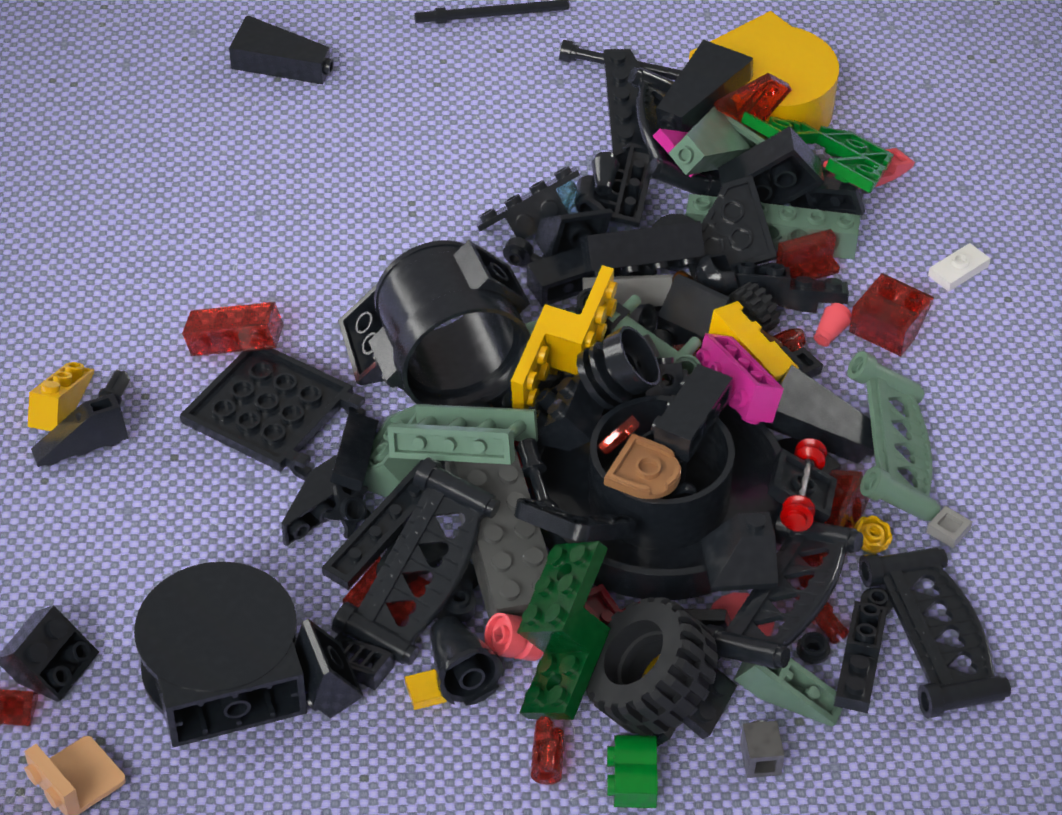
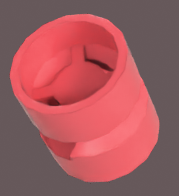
[484,613,544,661]

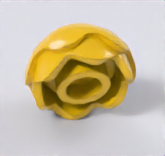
[854,515,893,553]

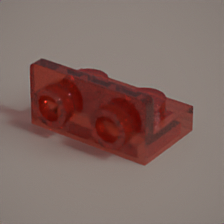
[776,229,840,280]

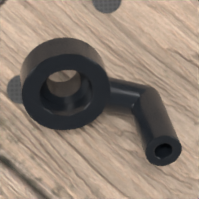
[503,237,545,267]

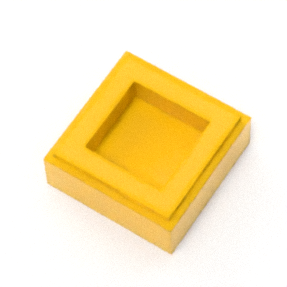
[405,669,447,710]

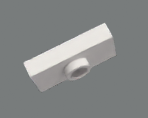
[928,243,991,292]

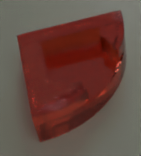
[598,415,640,454]

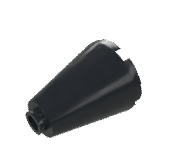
[430,616,504,706]

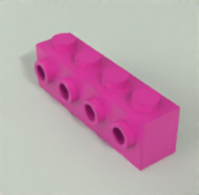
[696,333,784,424]

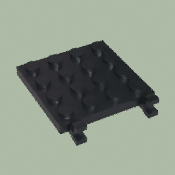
[180,340,366,481]

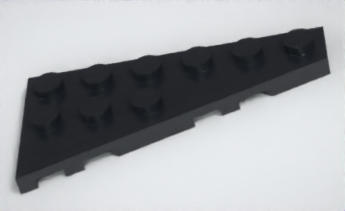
[603,49,675,162]

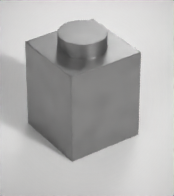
[740,720,785,778]

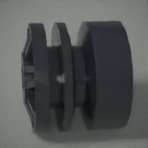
[576,326,660,410]

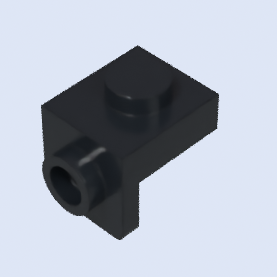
[781,346,823,378]

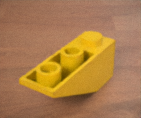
[27,362,94,431]

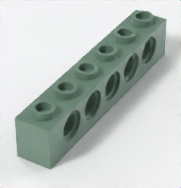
[685,194,861,260]

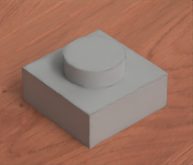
[926,506,973,548]

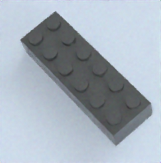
[445,446,548,619]

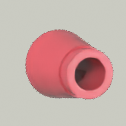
[813,303,852,347]

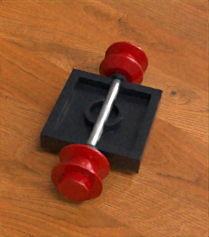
[767,438,837,532]

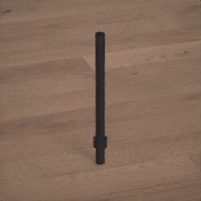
[414,0,569,24]

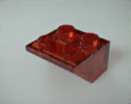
[849,273,934,357]

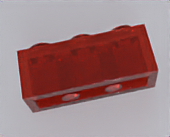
[182,302,284,356]

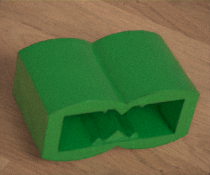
[607,735,658,808]

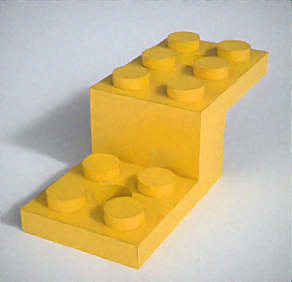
[511,265,618,409]

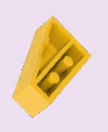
[708,301,799,381]

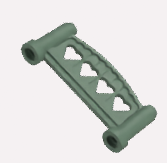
[847,351,940,521]

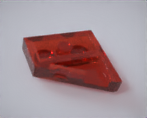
[714,73,792,127]

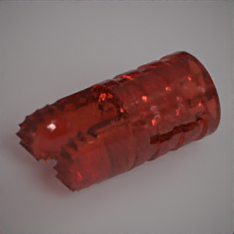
[530,716,564,785]

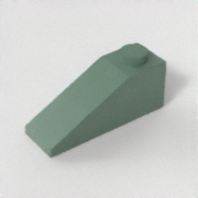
[734,658,843,727]

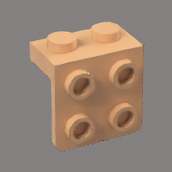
[24,736,126,815]

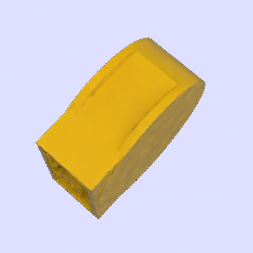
[689,11,839,137]

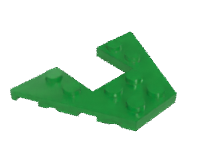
[741,112,894,193]

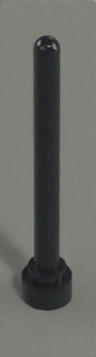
[559,40,682,80]

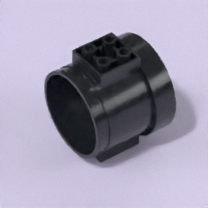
[368,240,531,406]

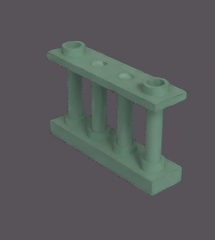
[387,404,538,465]

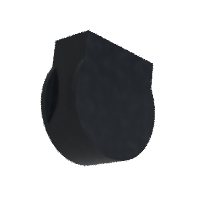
[134,562,307,748]

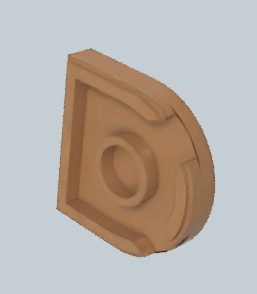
[604,433,681,499]

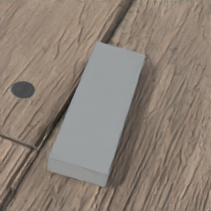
[583,274,672,306]

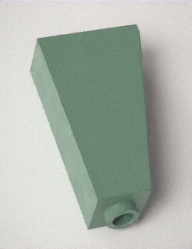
[668,106,751,175]

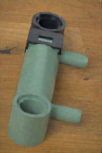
[576,288,701,381]

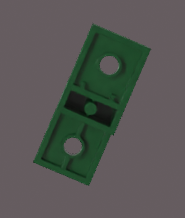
[517,541,611,720]

